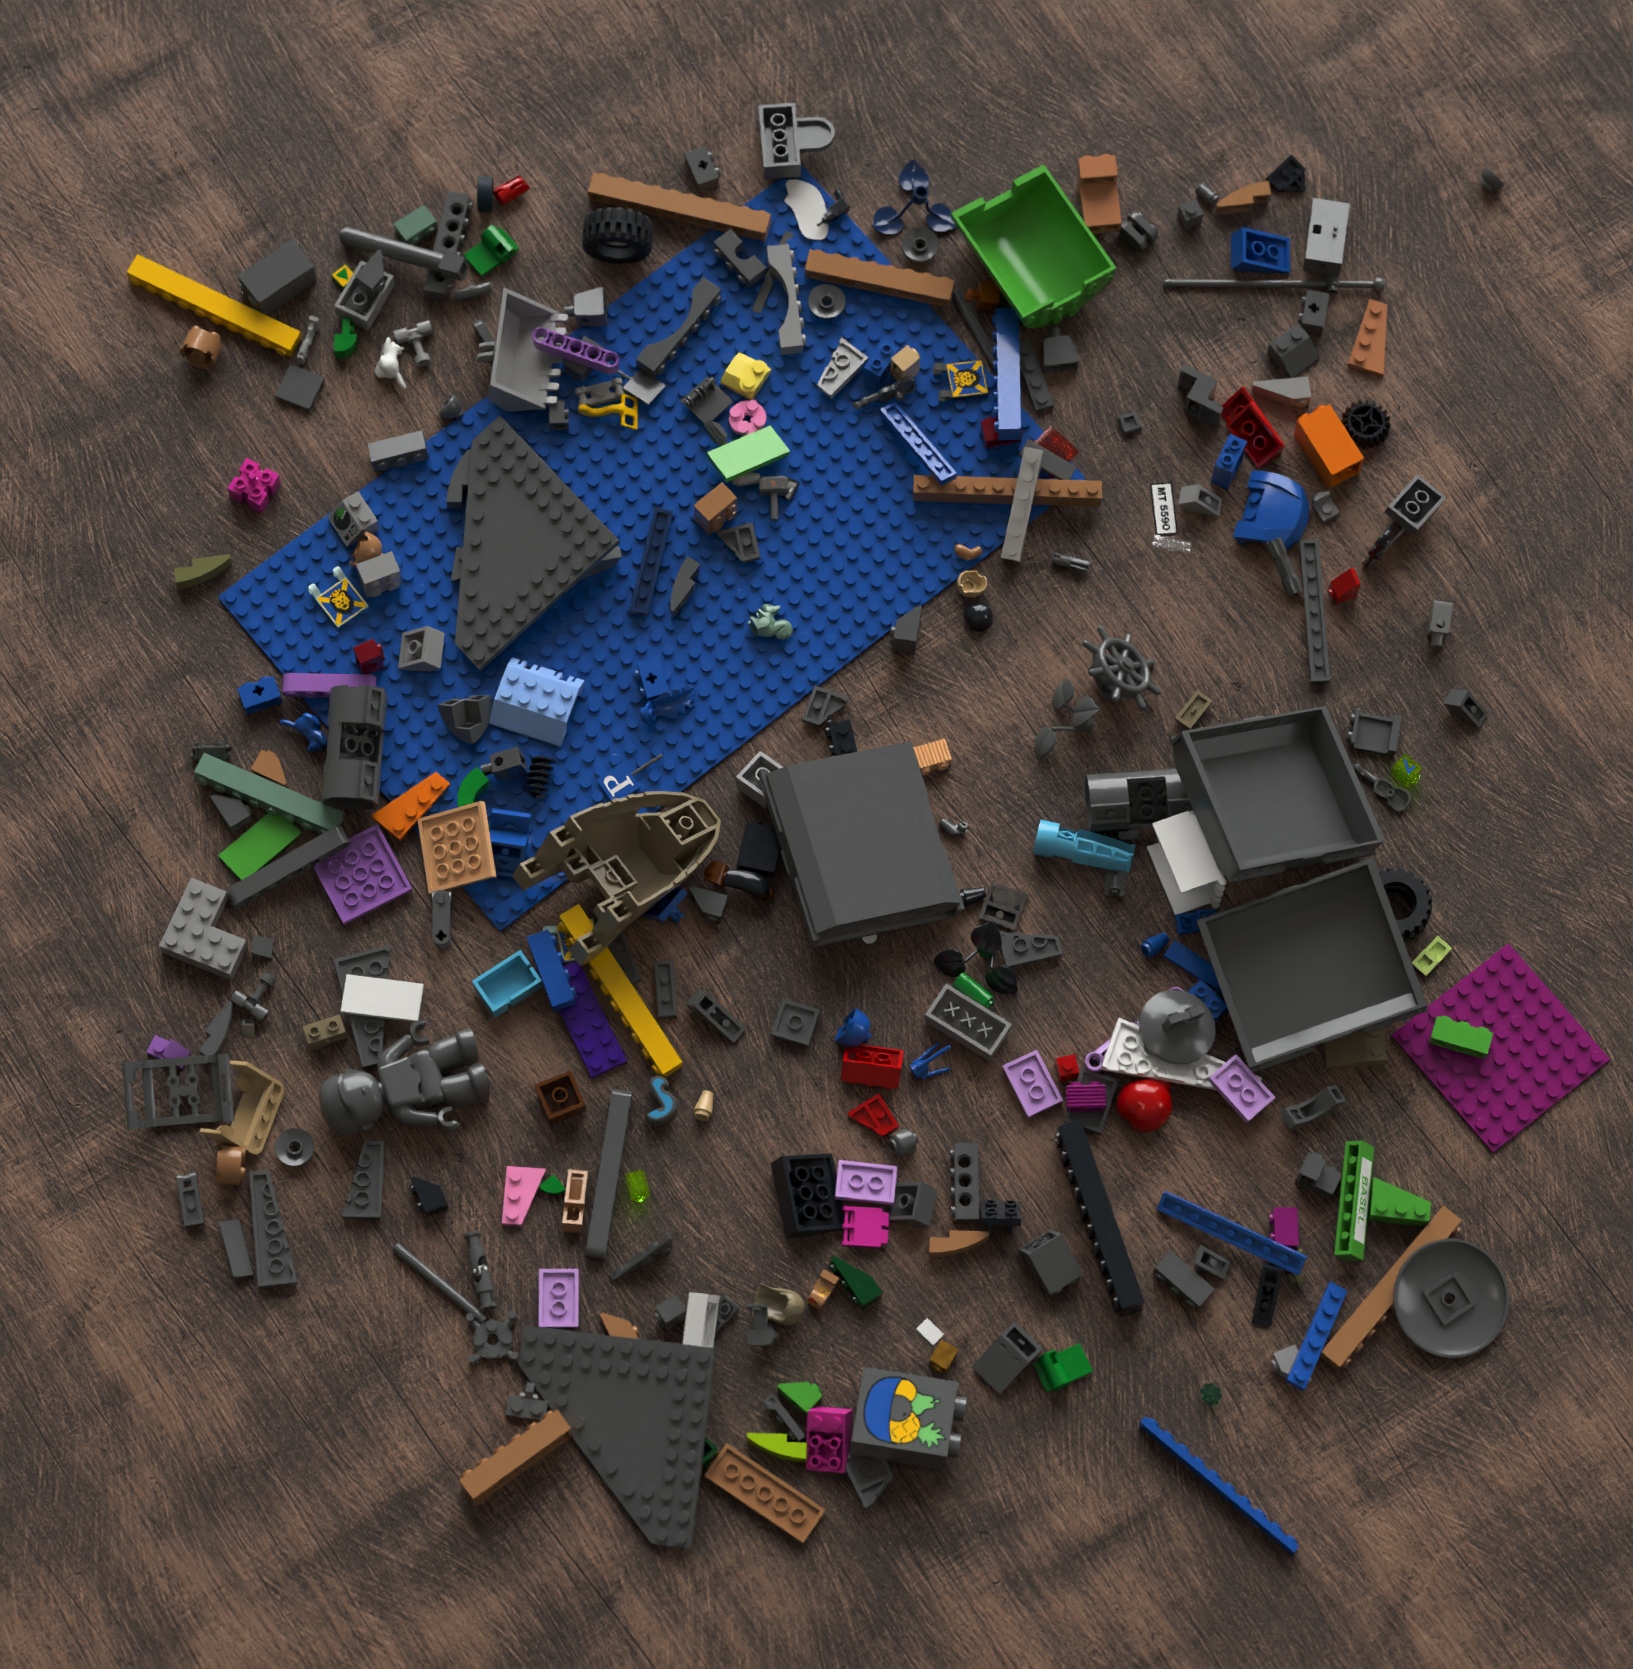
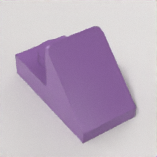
[147,1035,191,1069]

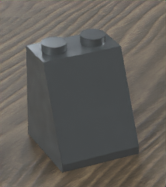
[1018,1229,1084,1295]

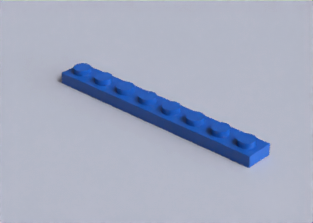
[1157,1191,1308,1275]

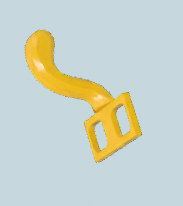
[578,394,638,430]

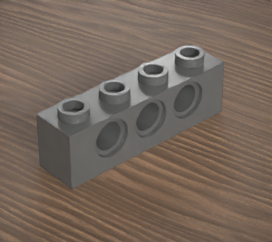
[950,1143,979,1224]

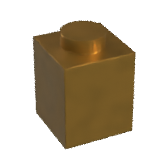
[929,1340,958,1374]

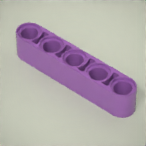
[532,327,619,375]
[282,673,376,698]

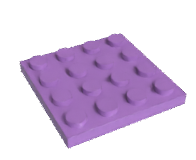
[313,824,413,925]

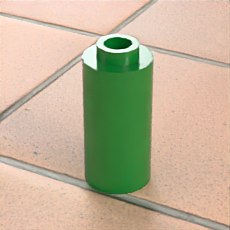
[952,972,994,1010]

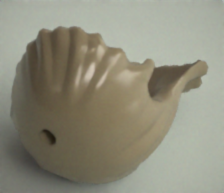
[752,1283,804,1325]

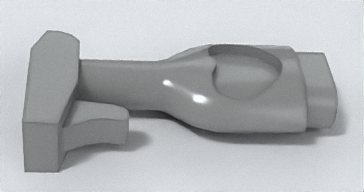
[297,315,320,364]

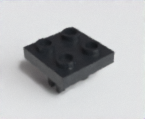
[981,1199,1021,1235]

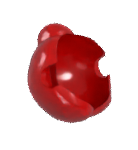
[1117,1078,1172,1133]

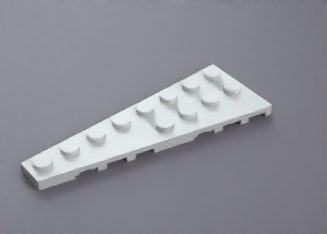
[1100,1018,1262,1090]

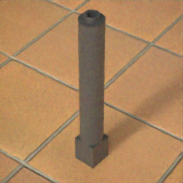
[339,227,469,281]

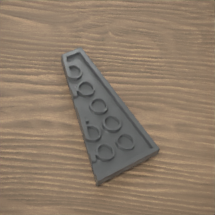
[333,945,390,1069]

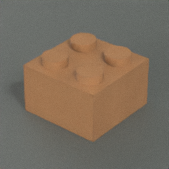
[694,482,737,535]

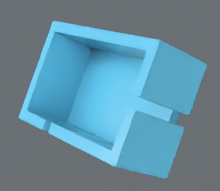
[472,950,543,1018]

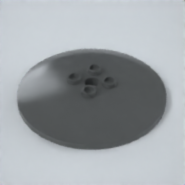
[1393,1239,1509,1358]

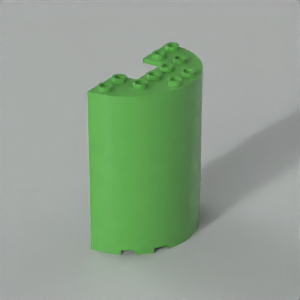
[951,165,1116,328]

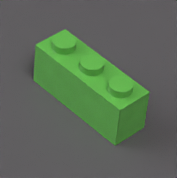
[1429,1016,1493,1060]

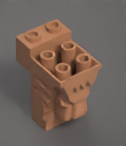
[1076,154,1122,234]

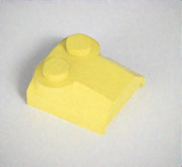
[720,353,771,400]

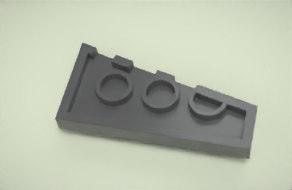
[342,1141,385,1219]

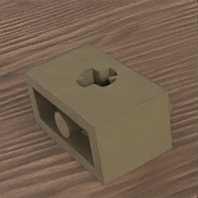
[303,1014,347,1050]

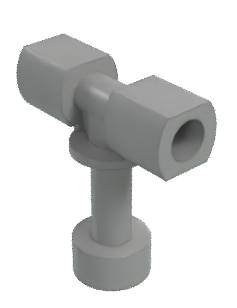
[394,320,433,367]

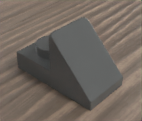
[1194,1246,1230,1280]

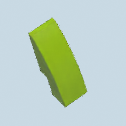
[747,1433,807,1463]

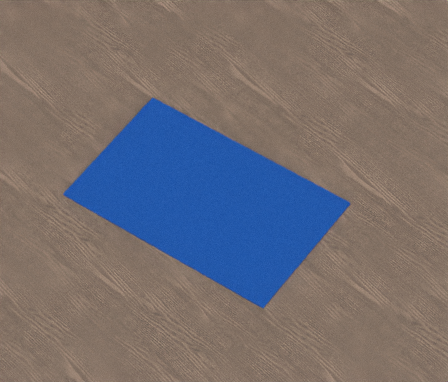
[219,165,1085,931]

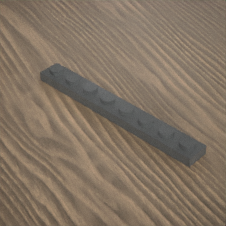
[1299,539,1330,684]

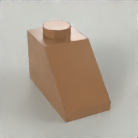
[251,750,288,788]
[600,1313,640,1339]

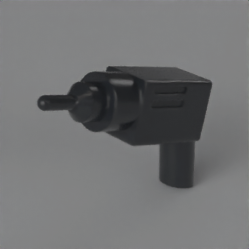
[817,188,850,227]

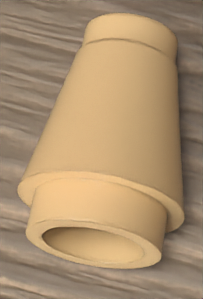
[693,1090,714,1121]

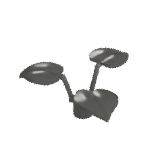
[1034,678,1101,761]

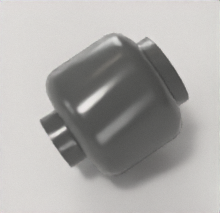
[888,1128,918,1157]

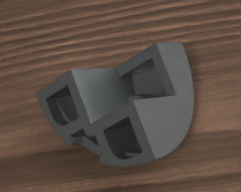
[438,695,492,744]

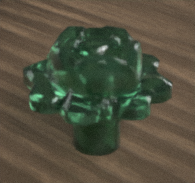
[1200,1382,1222,1406]

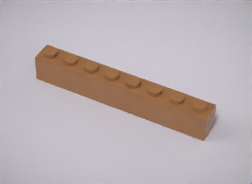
[805,250,954,308]

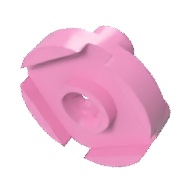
[729,400,766,436]

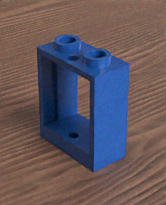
[1211,434,1247,490]

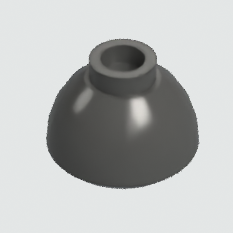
[439,394,464,419]

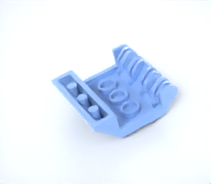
[489,657,585,747]

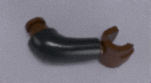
[704,861,774,901]

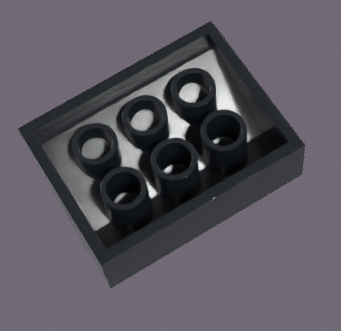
[771,1153,845,1238]

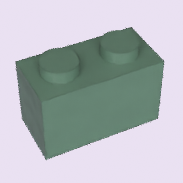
[394,205,438,246]

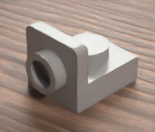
[1311,490,1340,523]

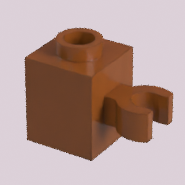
[964,280,999,310]

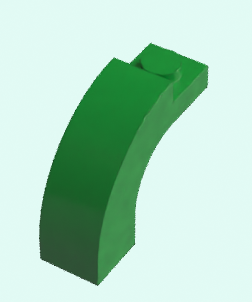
[457,767,491,832]

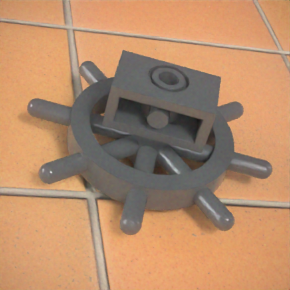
[1082,626,1161,710]

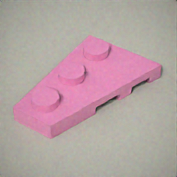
[502,1166,546,1226]

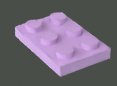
[1002,1050,1063,1118]
[1207,1054,1275,1123]
[835,1160,897,1205]
[539,1269,579,1329]

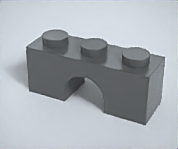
[713,229,766,288]

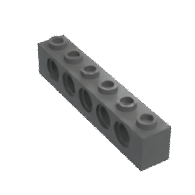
[424,191,473,302]

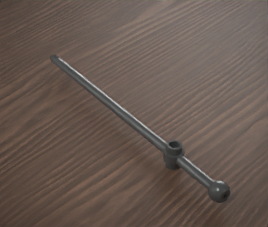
[1163,275,1384,295]

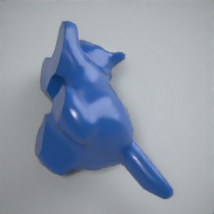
[280,713,328,752]

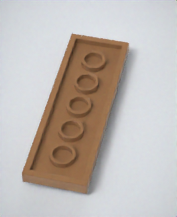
[704,1443,826,1544]

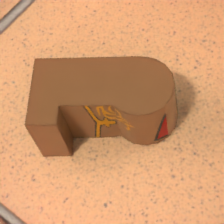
[806,1270,839,1311]

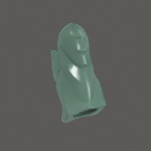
[747,604,793,640]

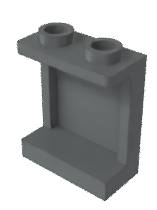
[1346,708,1402,757]

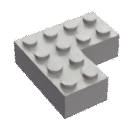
[159,878,248,981]

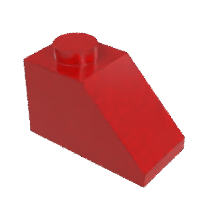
[1327,568,1361,605]

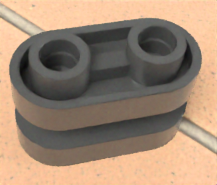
[1118,212,1158,252]

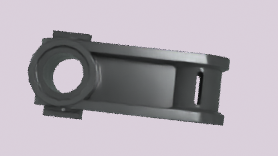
[432,890,453,949]

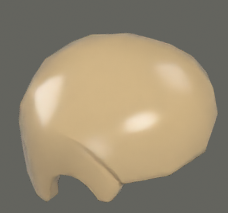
[957,570,987,598]

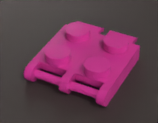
[841,1206,889,1248]

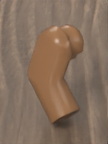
[954,544,983,561]

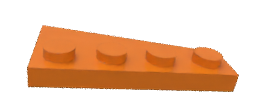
[371,772,451,841]

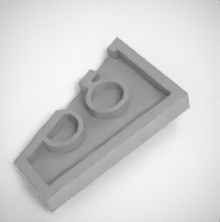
[817,337,869,399]

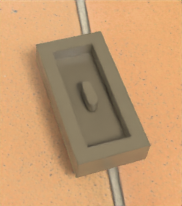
[1174,690,1213,730]

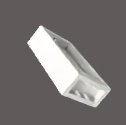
[683,1292,720,1348]

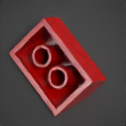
[840,1044,904,1089]

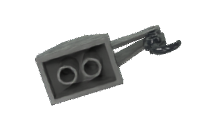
[1362,475,1447,570]

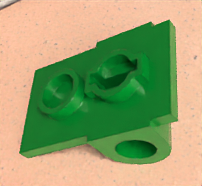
[463,225,519,277]
[1033,1343,1093,1393]

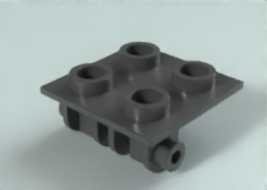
[681,377,733,424]

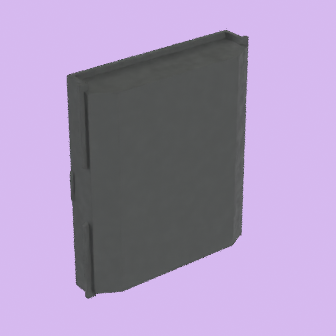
[1169,706,1385,883]
[759,741,965,948]
[1196,858,1428,1073]

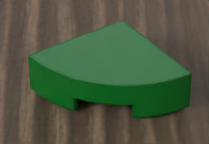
[538,1174,566,1194]

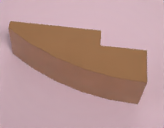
[1215,181,1271,215]
[562,1169,588,1233]
[929,1230,989,1257]

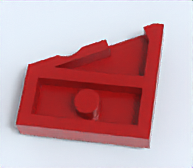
[847,1094,900,1137]

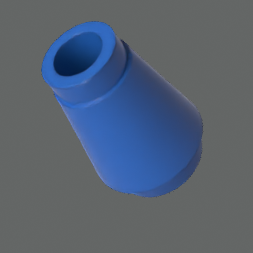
[1140,932,1170,958]

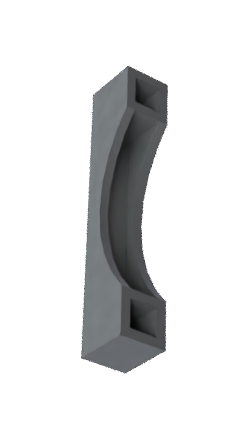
[636,277,722,378]

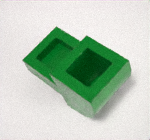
[334,317,358,359]

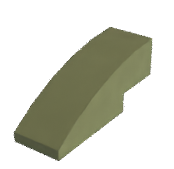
[174,554,232,589]

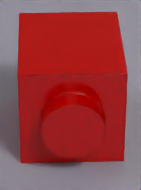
[1055,1054,1079,1083]

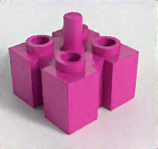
[227,458,281,514]

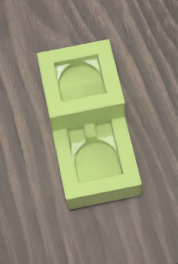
[1412,936,1452,976]

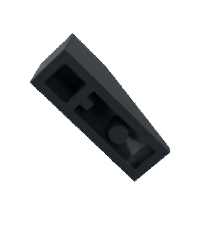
[1251,1260,1283,1326]

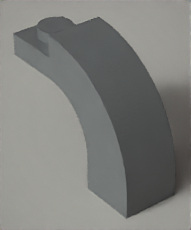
[1280,1085,1346,1130]

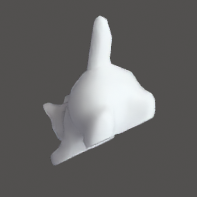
[374,337,406,389]

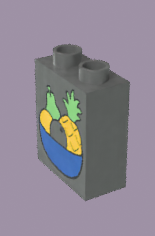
[850,1367,967,1470]

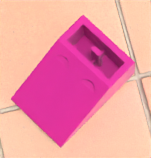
[806,1406,853,1473]

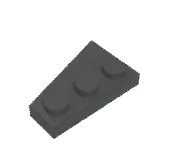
[999,931,1063,968]

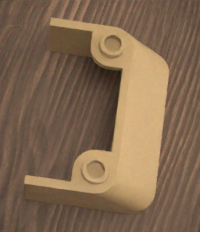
[199,1060,284,1154]

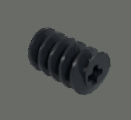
[524,756,556,799]

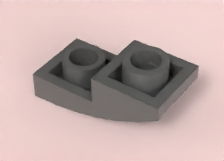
[715,1294,740,1335]

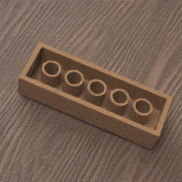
[459,1410,572,1507]

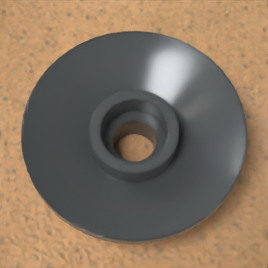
[902,227,939,262]
[808,284,845,319]
[275,1128,314,1166]

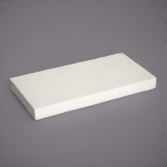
[341,974,424,1022]

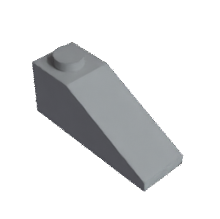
[1251,377,1311,407]

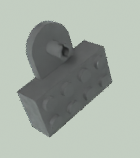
[759,103,835,179]

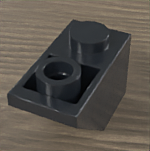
[409,1176,449,1217]

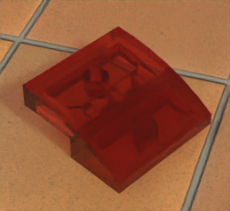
[1035,426,1079,478]

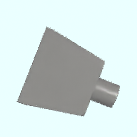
[1427,600,1453,647]

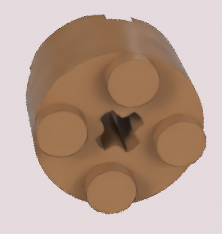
[180,326,223,369]
[216,1145,245,1185]

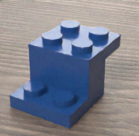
[489,809,531,877]

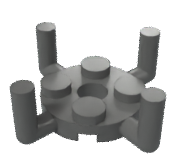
[466,1310,519,1366]

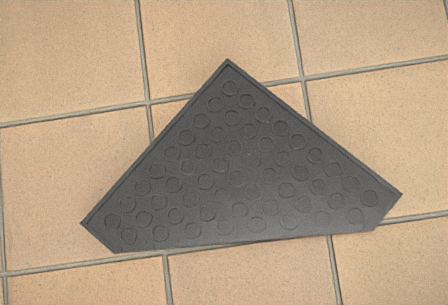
[455,416,621,671]
[519,1325,716,1549]

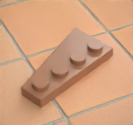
[1348,299,1387,377]

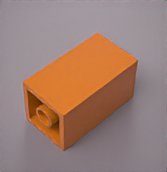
[1294,404,1364,489]

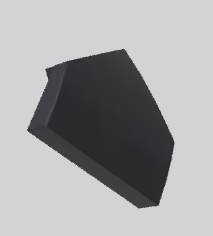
[1265,154,1306,192]

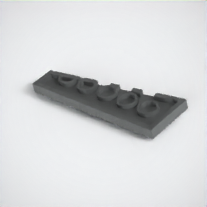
[249,1170,298,1288]

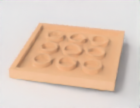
[418,801,496,894]

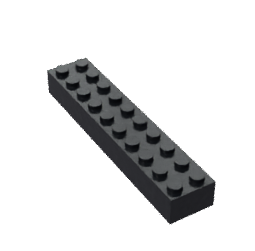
[1054,1119,1145,1318]

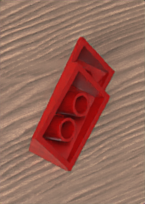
[1222,386,1285,469]

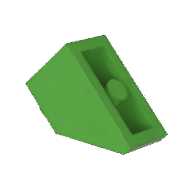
[777,1382,823,1417]

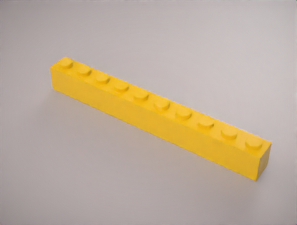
[127,254,302,357]
[558,904,683,1078]

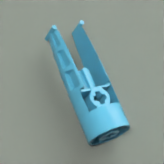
[1033,819,1136,873]

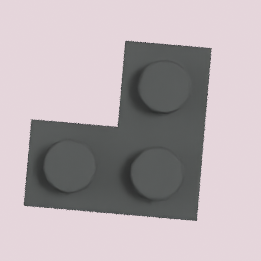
[1295,1152,1342,1199]

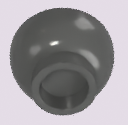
[1480,167,1505,192]

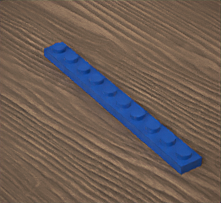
[1139,1416,1299,1556]

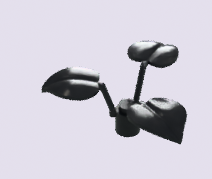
[933,920,1018,994]

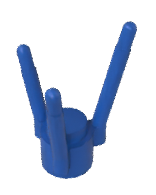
[909,1042,951,1080]

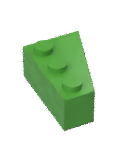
[1368,1177,1431,1227]

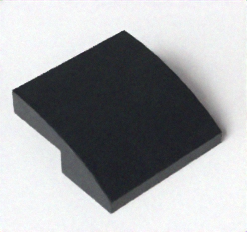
[979,882,1028,930]

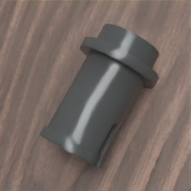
[1195,183,1219,206]

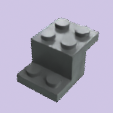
[1178,364,1224,428]

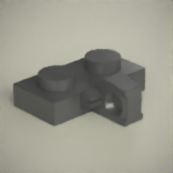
[506,1383,548,1421]

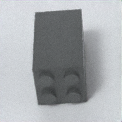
[237,239,317,315]

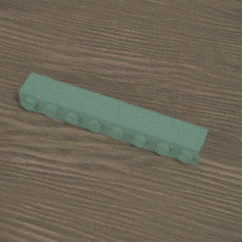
[194,753,344,835]

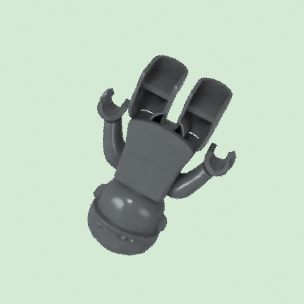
[318,1020,490,1135]

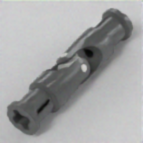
[463,1231,497,1312]

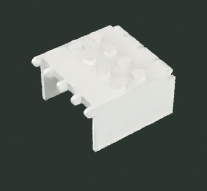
[1147,810,1226,915]

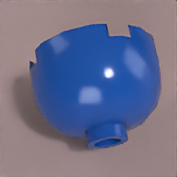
[835,1008,871,1048]

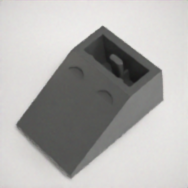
[971,1321,1043,1395]

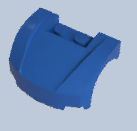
[1233,471,1309,553]

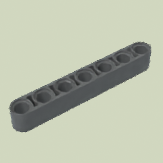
[226,826,351,909]

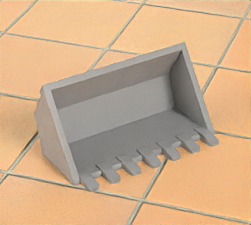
[477,288,569,412]

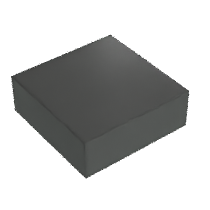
[1118,411,1142,436]

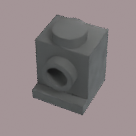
[549,400,569,430]

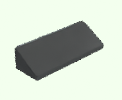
[219,1220,254,1281]

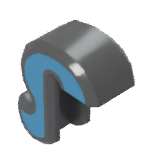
[645,1076,677,1126]

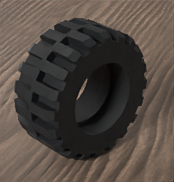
[582,207,654,264]
[1378,867,1433,943]

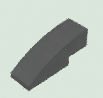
[446,450,471,509]
[670,556,700,618]
[199,1001,234,1056]

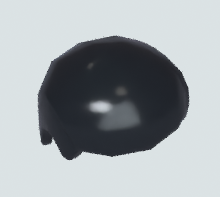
[964,601,993,632]

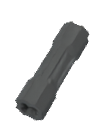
[1265,537,1303,595]

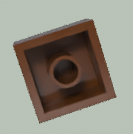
[535,1070,586,1126]

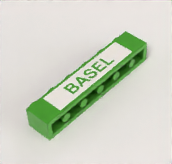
[1334,1141,1374,1261]

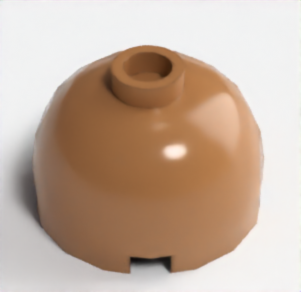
[350,531,383,568]

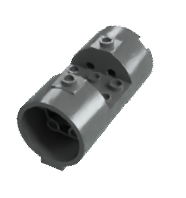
[321,685,388,811]
[1085,768,1193,832]

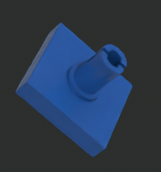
[643,887,687,923]

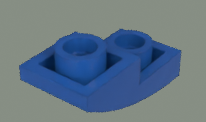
[1174,909,1215,935]

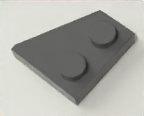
[717,522,761,564]

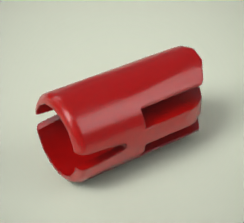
[493,175,530,206]

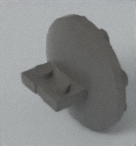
[1139,990,1216,1065]

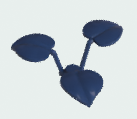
[872,159,956,235]

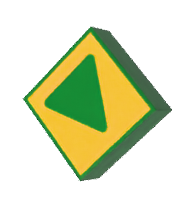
[331,264,354,290]

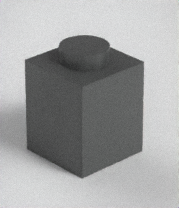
[1177,199,1203,230]

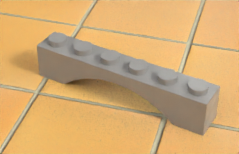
[767,244,806,355]
[1001,447,1044,562]

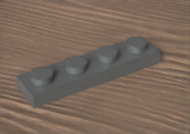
[1019,340,1054,413]

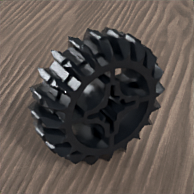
[1341,399,1391,449]

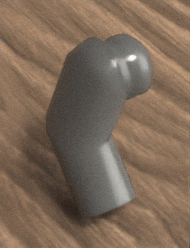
[939,818,968,836]

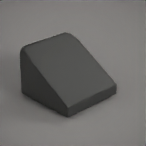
[251,935,274,959]

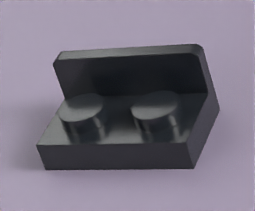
[825,720,858,756]

